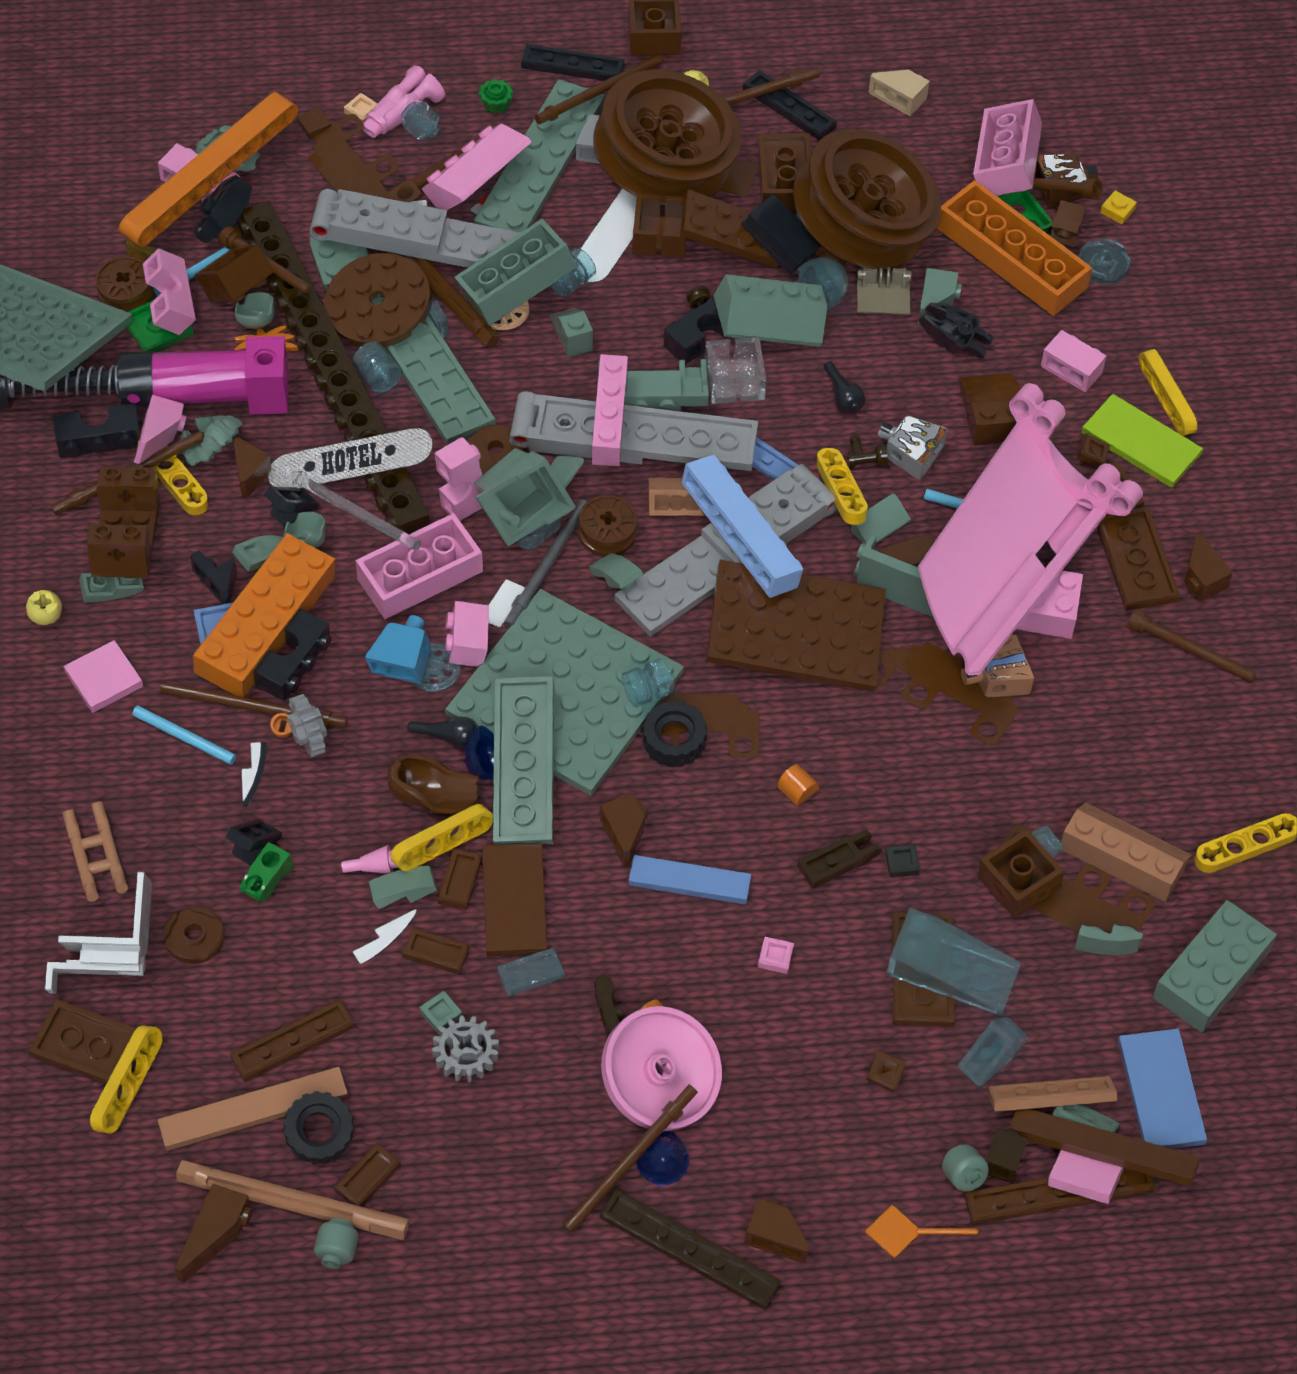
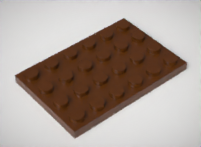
[706,559,885,692]

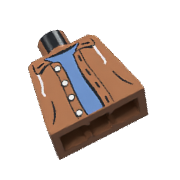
[961,634,1034,697]

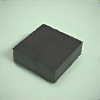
[885,844,920,878]

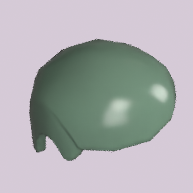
[235,292,275,329]
[284,512,327,549]

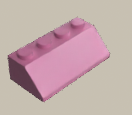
[422,123,532,210]

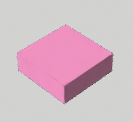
[758,937,794,974]

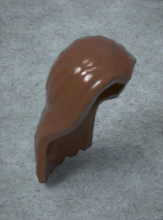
[387,754,479,814]

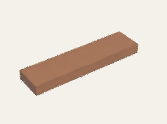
[988,1076,1117,1112]

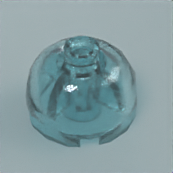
[796,257,849,311]

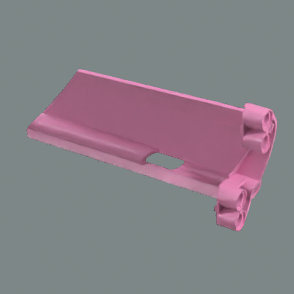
[918,383,1143,675]

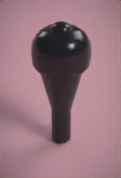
[824,361,866,414]
[407,716,480,750]

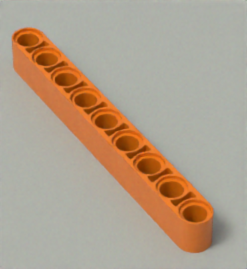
[119,92,298,247]

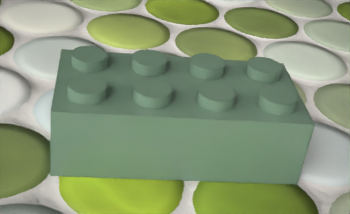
[454,219,577,326]
[1153,900,1277,1033]

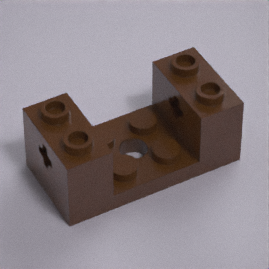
[87,467,160,578]

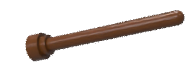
[1033,178,1103,200]
[219,226,310,293]
[1127,608,1256,681]

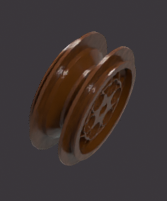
[593,70,741,205]
[793,129,941,270]

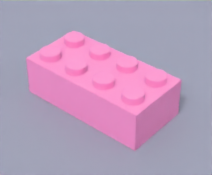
[973,99,1042,196]
[355,513,483,619]
[1016,567,1083,639]

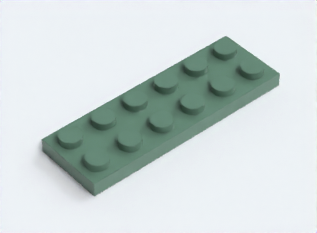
[493,676,554,845]

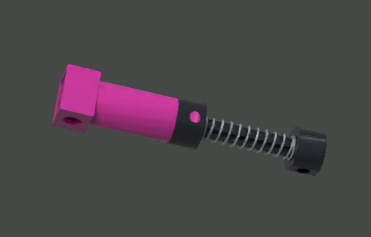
[0,336,289,414]

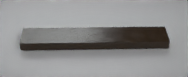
[600,1189,781,1311]

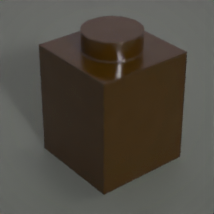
[986,1128,1027,1184]

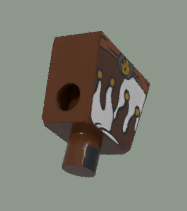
[1034,154,1098,209]

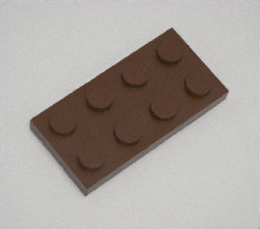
[680,189,779,268]

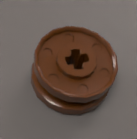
[95,256,154,312]
[578,495,637,557]

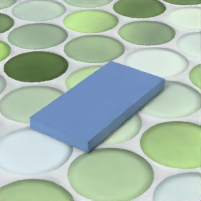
[1118,1029,1207,1149]

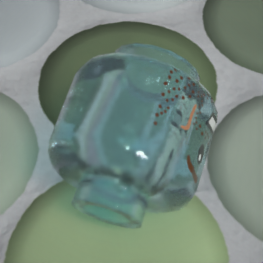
[402,101,440,140]

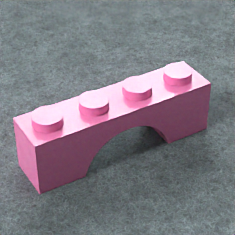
[592,354,628,466]

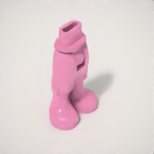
[363,65,445,138]

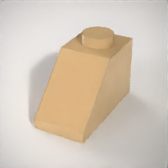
[869,70,929,116]

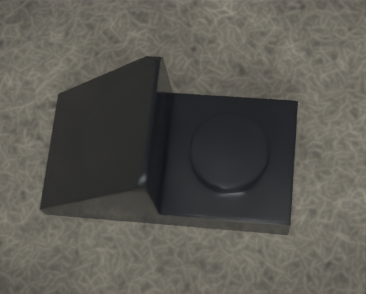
[264,486,320,528]
[190,550,237,604]
[225,819,282,866]

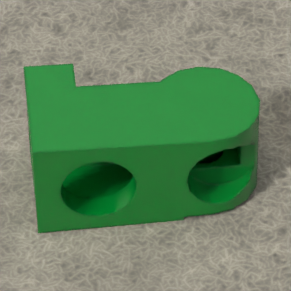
[240,842,294,903]

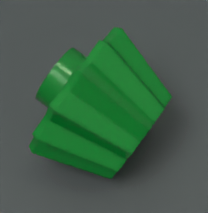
[478,79,514,114]

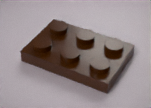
[29,999,137,1084]

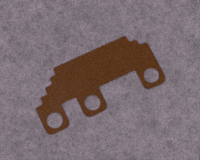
[309,114,421,203]
[877,642,1020,745]
[624,693,759,758]
[999,824,1155,933]

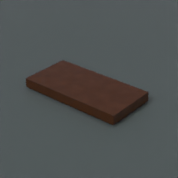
[1096,507,1181,611]
[482,843,547,956]
[892,912,955,1027]

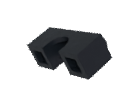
[664,295,727,365]
[52,403,140,458]
[253,609,332,701]

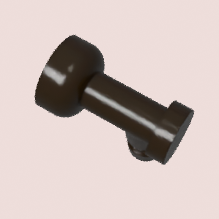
[847,435,888,468]

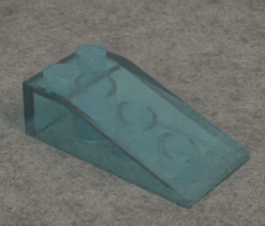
[887,908,1021,1016]

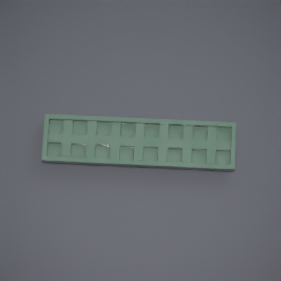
[474,79,605,233]
[372,295,496,445]

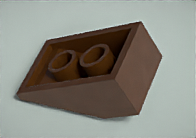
[758,133,812,213]
[959,373,1020,445]

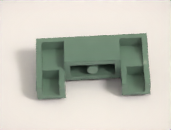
[598,359,709,412]

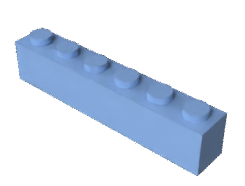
[681,455,803,598]

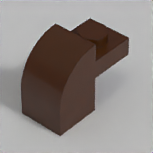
[1050,200,1086,247]

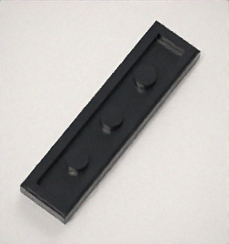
[521,44,625,81]
[743,70,837,141]

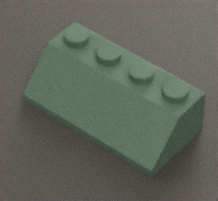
[714,274,827,347]

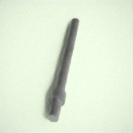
[503,500,587,628]

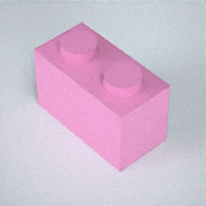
[1041,330,1107,392]
[444,601,489,667]

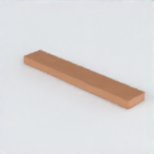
[157,1067,348,1151]

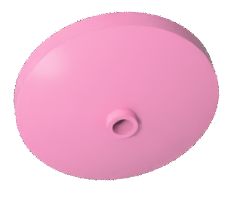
[601,1006,722,1131]

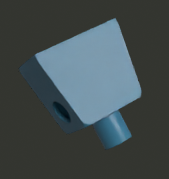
[365,615,431,684]

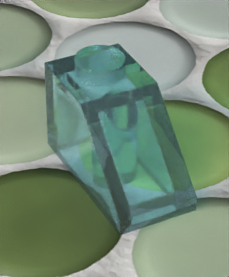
[957,1017,1029,1087]

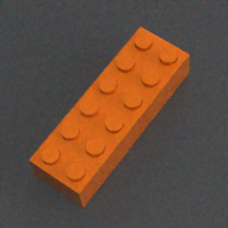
[936,180,1093,316]
[193,533,335,697]

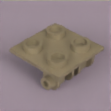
[857,267,911,315]

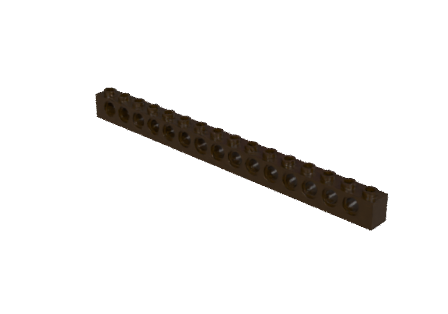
[238,201,430,540]

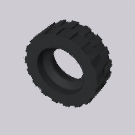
[643,701,707,767]
[284,1091,353,1165]

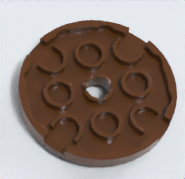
[324,253,432,348]

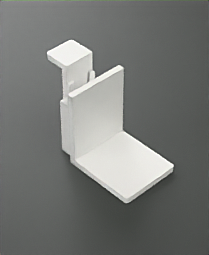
[45,872,152,994]

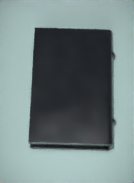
[741,194,822,274]

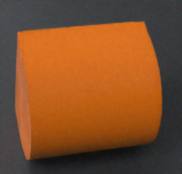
[777,764,819,806]

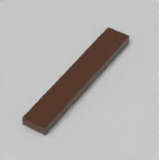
[1009,1109,1200,1187]
[964,1168,1156,1225]

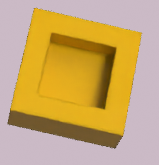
[1100,190,1137,224]

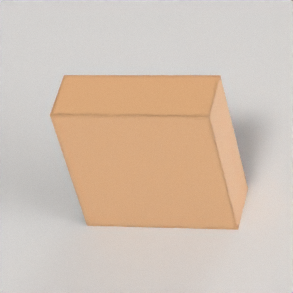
[344,93,378,123]

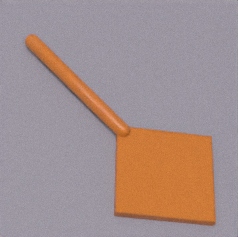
[865,1205,979,1259]

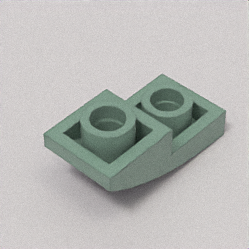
[588,553,643,590]
[79,573,144,603]
[369,866,437,909]
[1074,924,1143,955]

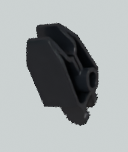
[194,175,252,243]
[919,303,994,358]

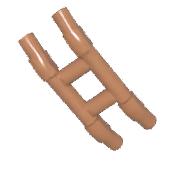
[62,801,128,902]

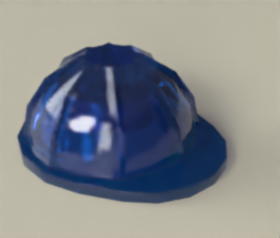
[463,726,494,781]
[637,1131,689,1185]

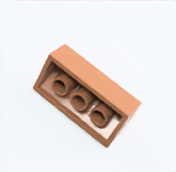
[1059,803,1192,902]

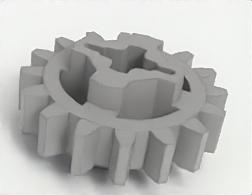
[287,694,327,758]
[432,1015,499,1082]

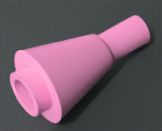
[341,845,397,874]

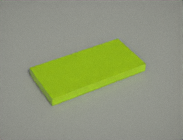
[1081,394,1203,488]

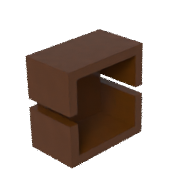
[632,193,686,258]

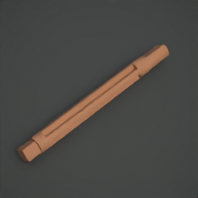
[176,1160,409,1240]

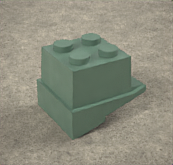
[474,448,576,546]

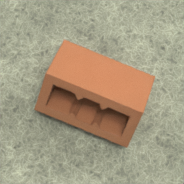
[648,478,704,516]

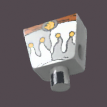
[878,416,948,480]

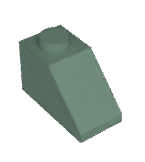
[918,268,962,326]
[550,308,593,358]

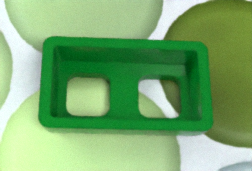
[997,190,1053,233]

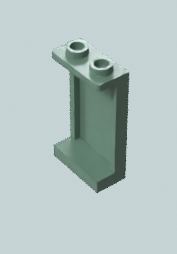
[854,535,934,618]

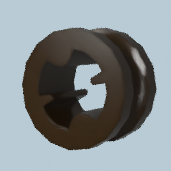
[686,286,711,309]

